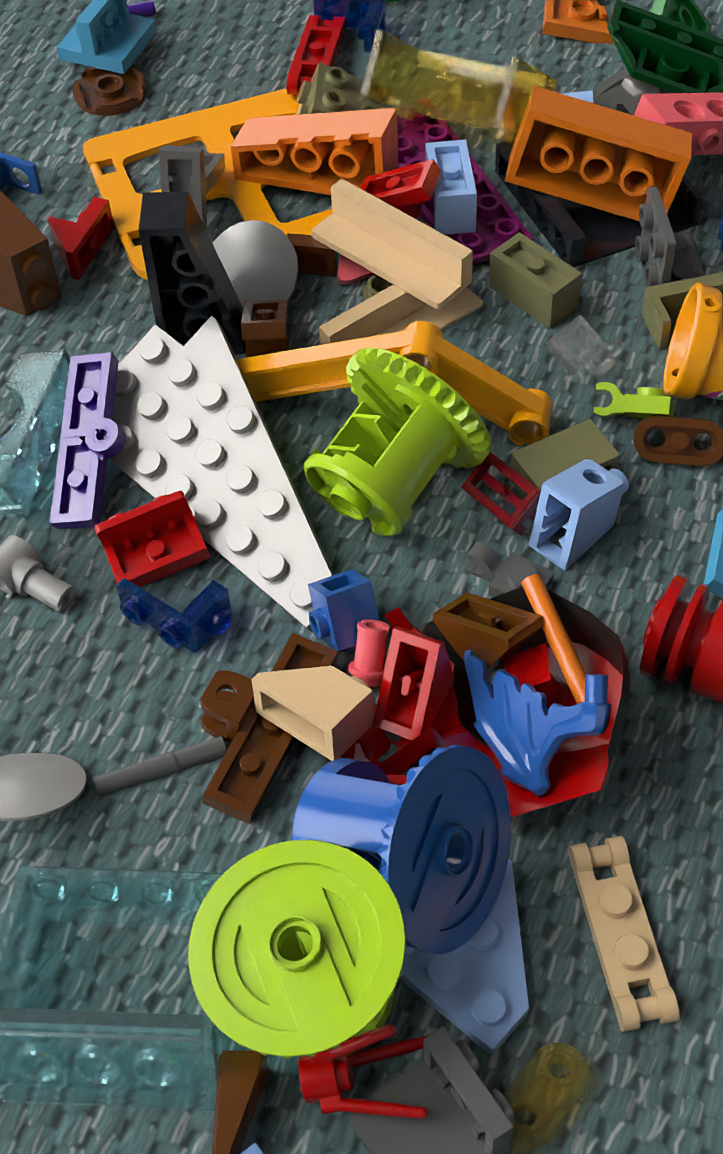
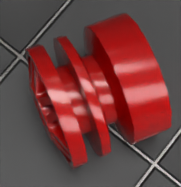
[639,574,723,704]

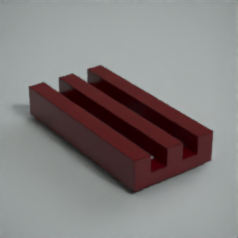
[461,452,541,536]

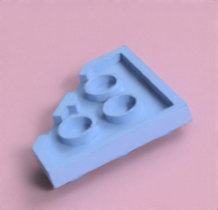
[399,859,529,1056]

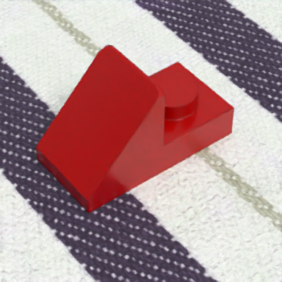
[360,159,441,219]
[47,197,114,280]

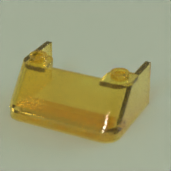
[360,29,558,144]

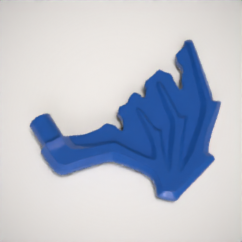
[464,650,612,796]

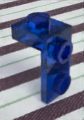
[116,578,232,654]

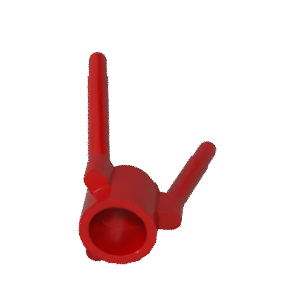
[298,1024,429,1119]

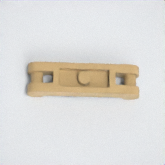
[568,836,680,1032]

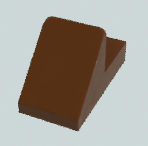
[241,300,289,358]

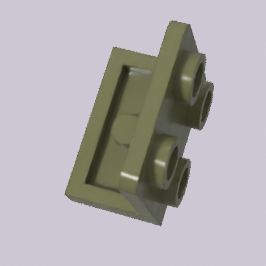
[296,62,389,115]

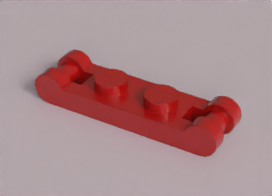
[286,15,347,95]

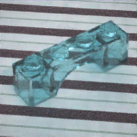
[0,349,70,515]

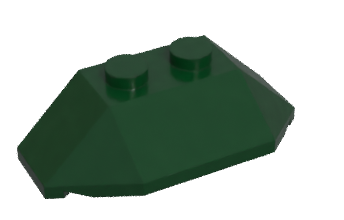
[607,0,723,93]

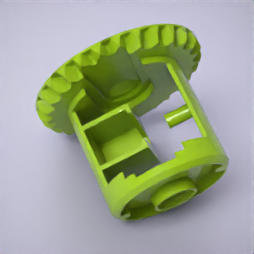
[304,347,492,536]
[188,840,406,1059]

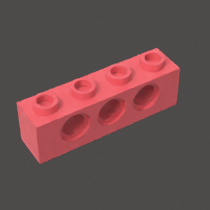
[634,93,723,155]

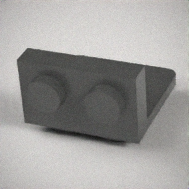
[349,1026,515,1154]

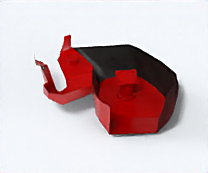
[341,586,630,817]

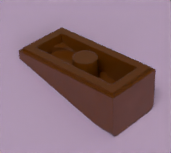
[212,1050,270,1154]

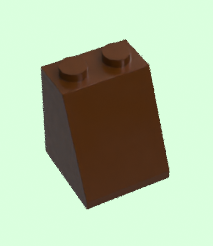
[0,190,62,316]

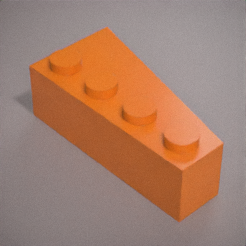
[230,108,399,195]

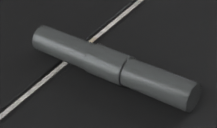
[93,736,227,797]

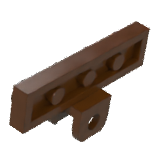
[200,633,338,824]

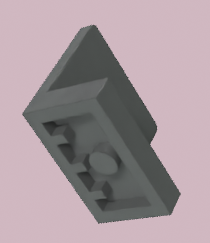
[635,187,705,287]

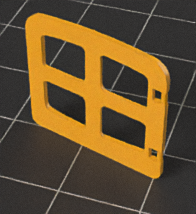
[83,88,332,280]

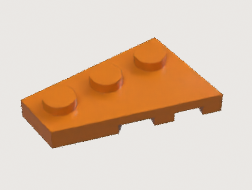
[542,0,614,44]

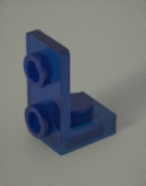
[313,0,386,53]

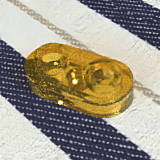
[504,1043,589,1153]

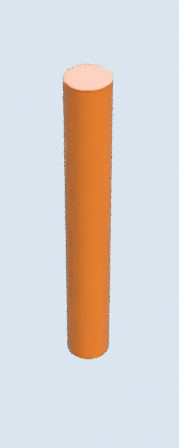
[521,574,586,704]

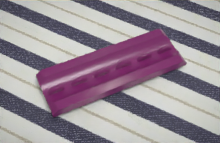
[397,100,534,265]

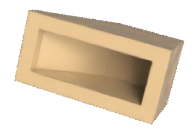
[251,666,374,761]

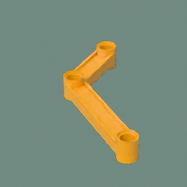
[237,321,553,447]

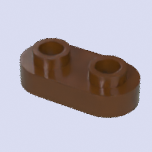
[633,415,723,466]

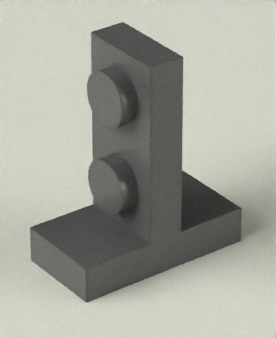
[159,145,225,228]

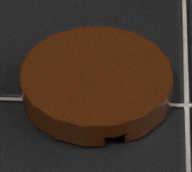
[73,66,147,116]

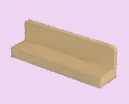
[312,179,473,310]
[319,284,483,345]

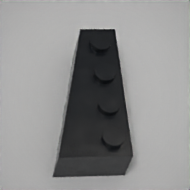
[138,191,246,355]

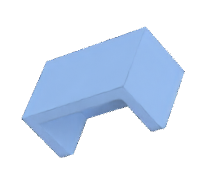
[425,140,477,235]

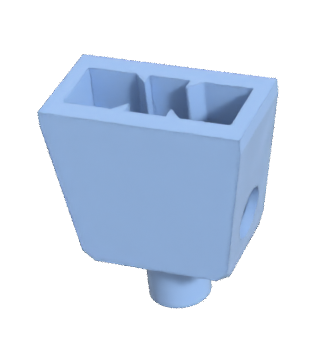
[529,459,629,571]

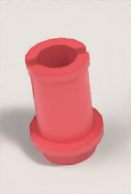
[348,619,390,687]

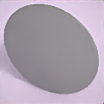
[0,753,86,821]

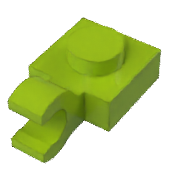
[593,382,675,418]

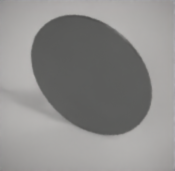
[213,220,299,309]

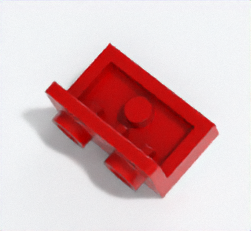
[94,490,211,594]

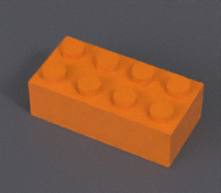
[505,86,692,221]

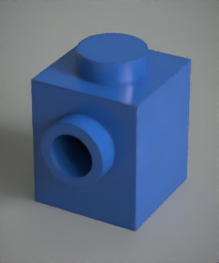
[308,569,380,652]

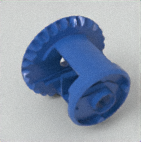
[292,745,511,955]

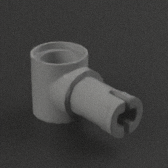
[0,535,75,613]

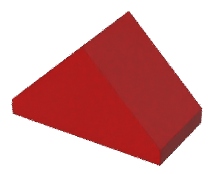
[372,626,455,740]

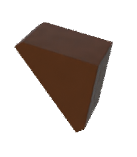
[432,592,544,673]

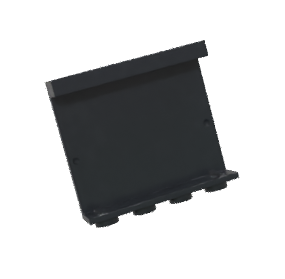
[495,104,703,268]

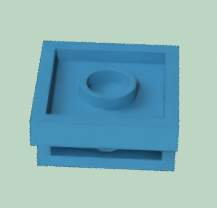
[57,0,157,74]

